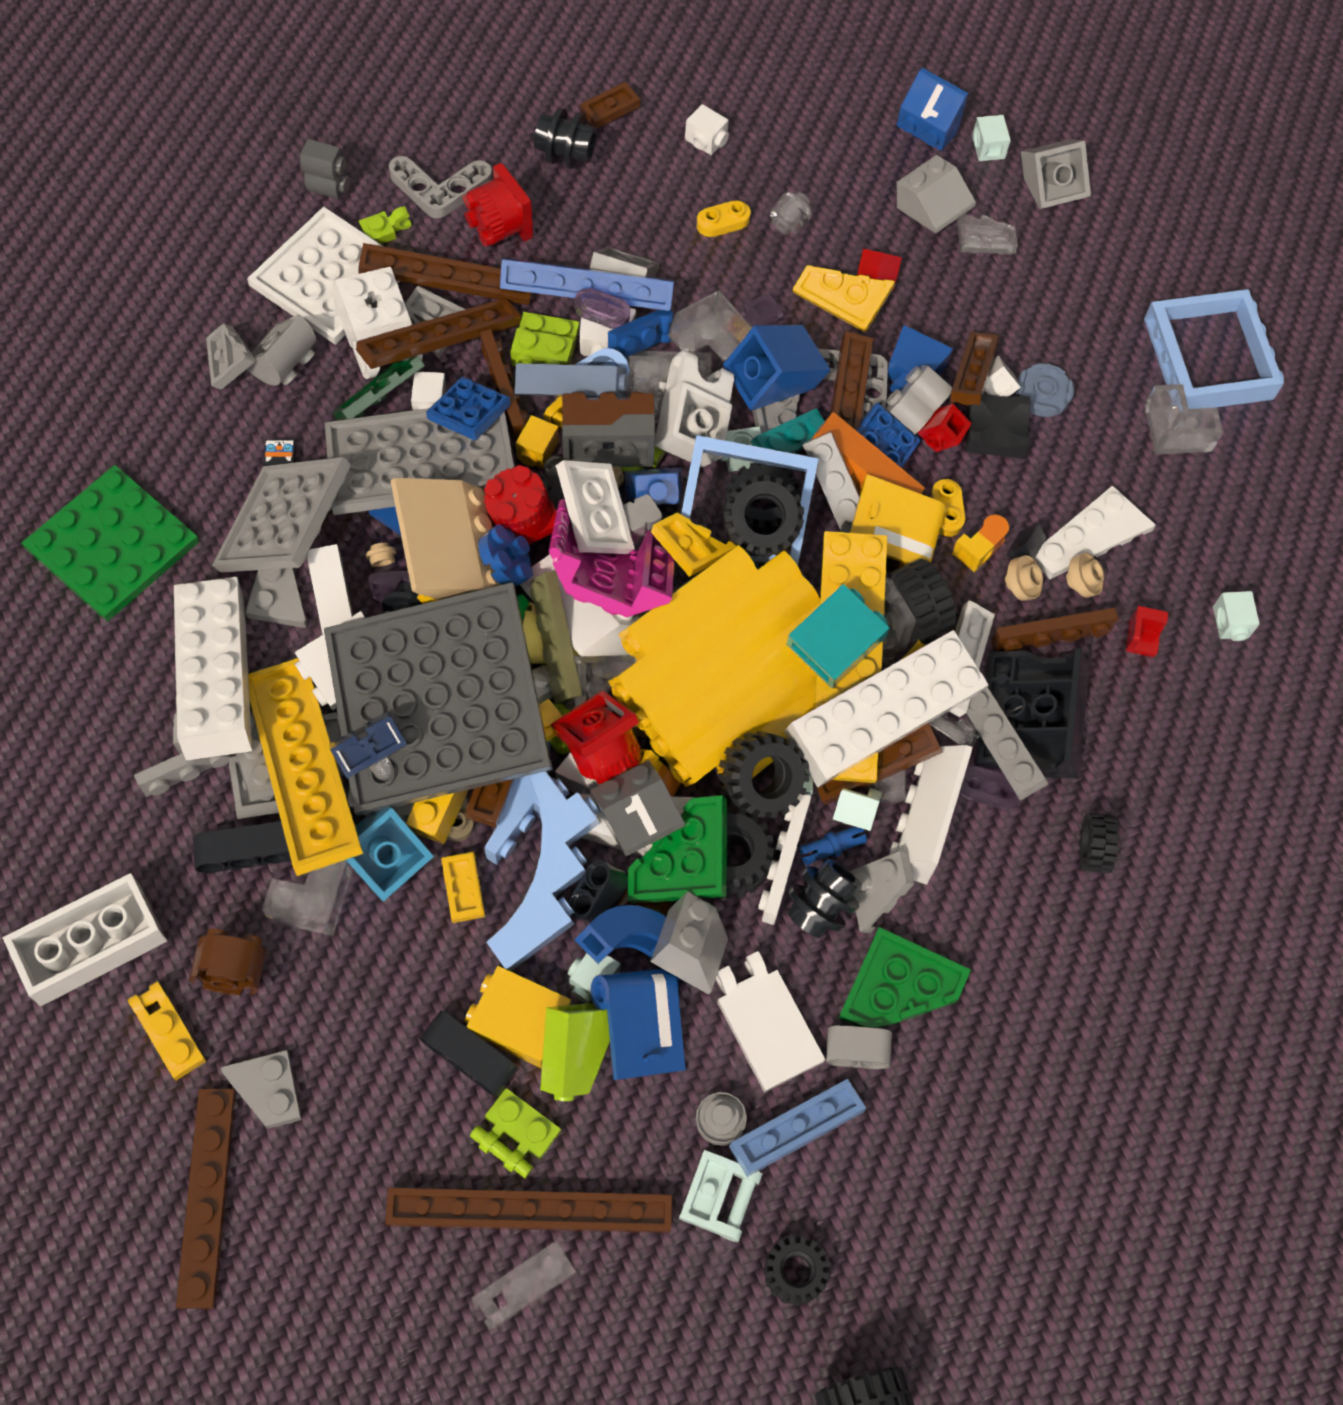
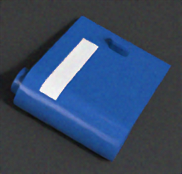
[591,969,686,1080]

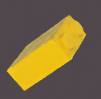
[465,966,571,1069]

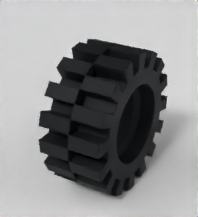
[1078,813,1119,873]
[763,1236,830,1306]

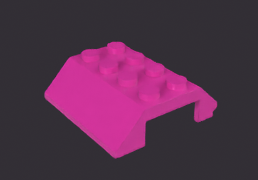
[549,499,674,617]

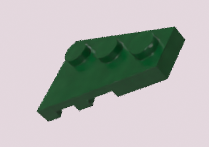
[332,356,425,421]

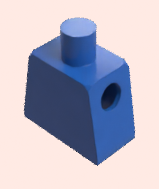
[887,325,953,393]
[624,468,683,505]

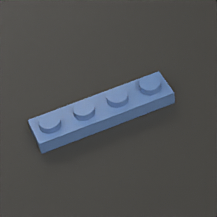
[729,1079,866,1177]

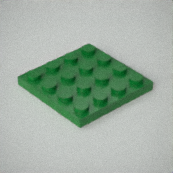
[21,465,200,622]

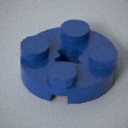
[478,524,533,587]

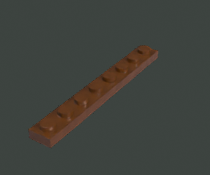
[385,1188,672,1233]

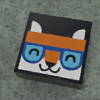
[263,439,296,466]

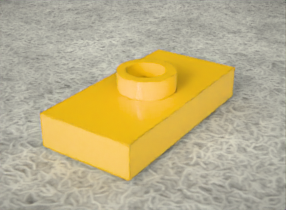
[441,852,485,923]

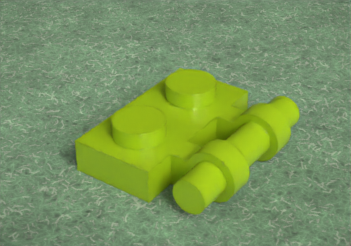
[470,1088,561,1179]

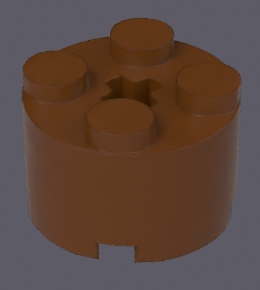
[189,928,266,995]

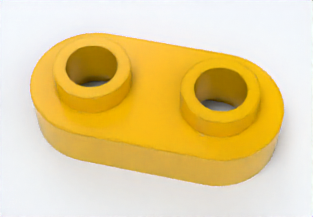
[696,200,750,237]
[930,479,965,537]

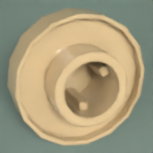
[1066,553,1104,598]
[1005,555,1043,601]

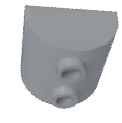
[247,314,316,386]

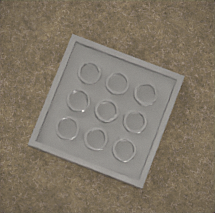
[212,457,351,572]

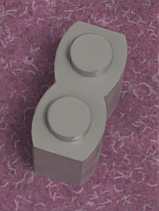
[886,365,952,434]

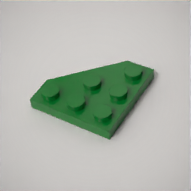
[628,795,727,904]
[838,927,971,1029]

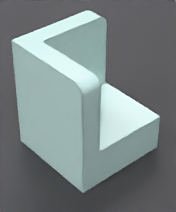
[833,788,882,831]

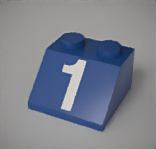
[897,68,968,151]

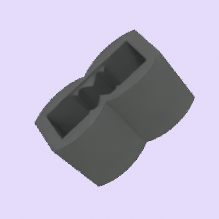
[300,139,350,200]

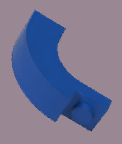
[575,905,680,981]

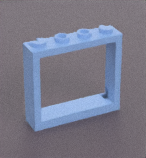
[1144,289,1284,413]
[681,435,818,568]

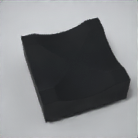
[966,392,1030,459]

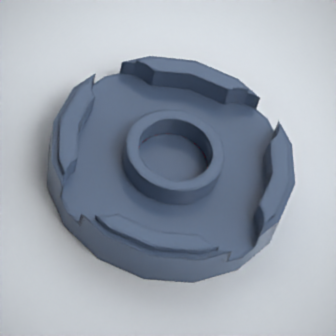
[1016,363,1074,417]

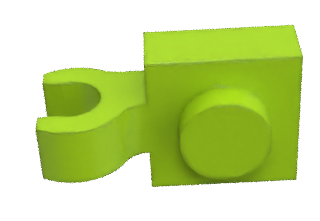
[359,206,412,245]

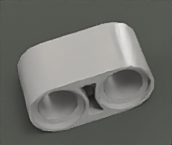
[826,1026,892,1069]

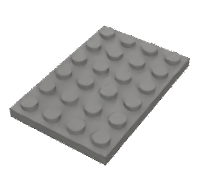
[325,408,514,515]

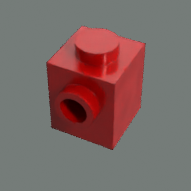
[918,404,972,452]

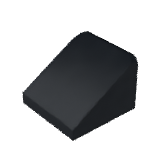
[1006,524,1046,559]

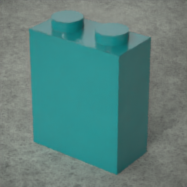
[786,584,889,689]

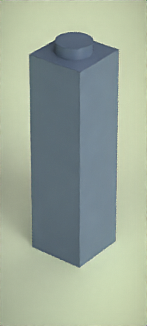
[515,363,630,398]

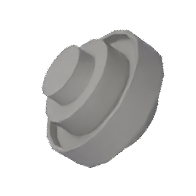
[695,1092,747,1146]

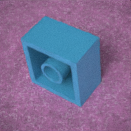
[346,806,434,901]

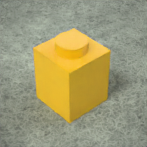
[516,415,559,469]

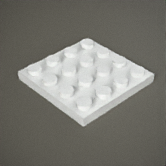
[247,207,400,345]

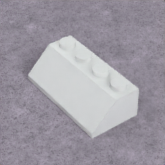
[520,554,639,657]
[888,745,973,885]

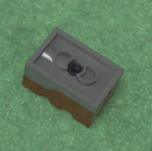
[562,391,655,467]

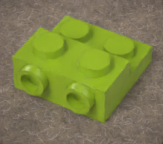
[510,312,580,366]

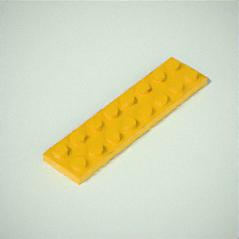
[811,531,887,783]
[248,658,363,876]

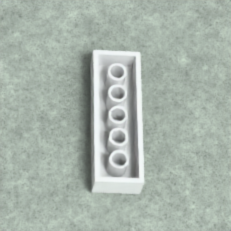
[174,577,252,760]
[784,630,988,787]

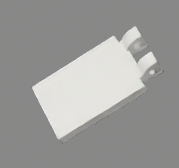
[716,951,825,1093]

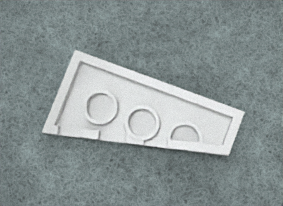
[1034,486,1156,579]

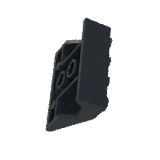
[976,648,1090,778]

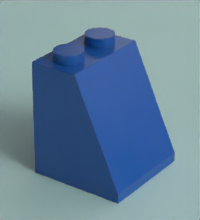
[723,325,831,410]

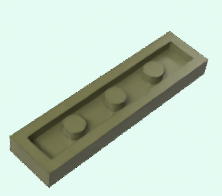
[530,571,582,704]

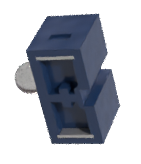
[329,711,407,780]

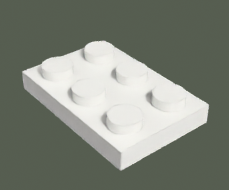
[556,460,635,554]

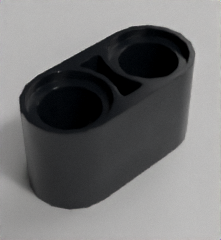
[569,860,628,923]

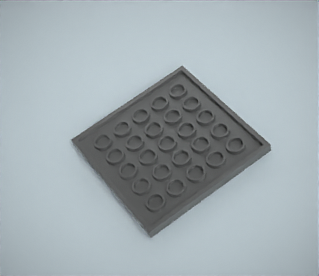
[324,582,552,816]

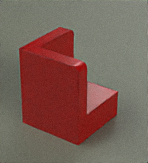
[857,249,902,291]
[1126,606,1168,657]

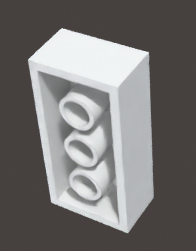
[2,873,167,1006]

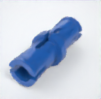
[799,826,867,866]

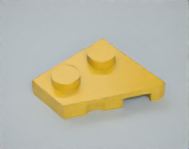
[651,513,736,577]

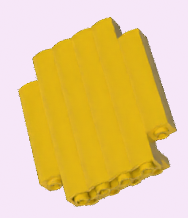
[608,545,820,787]

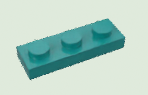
[750,408,824,454]

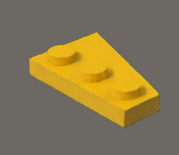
[792,265,895,333]

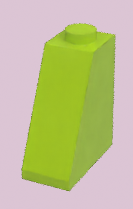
[540,1003,610,1101]

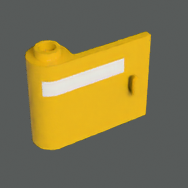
[849,474,946,568]

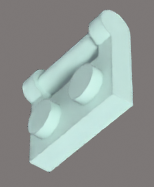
[679,1150,763,1242]

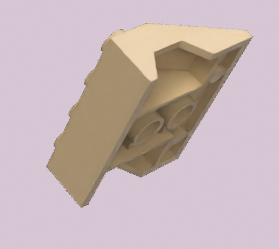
[391,478,501,600]

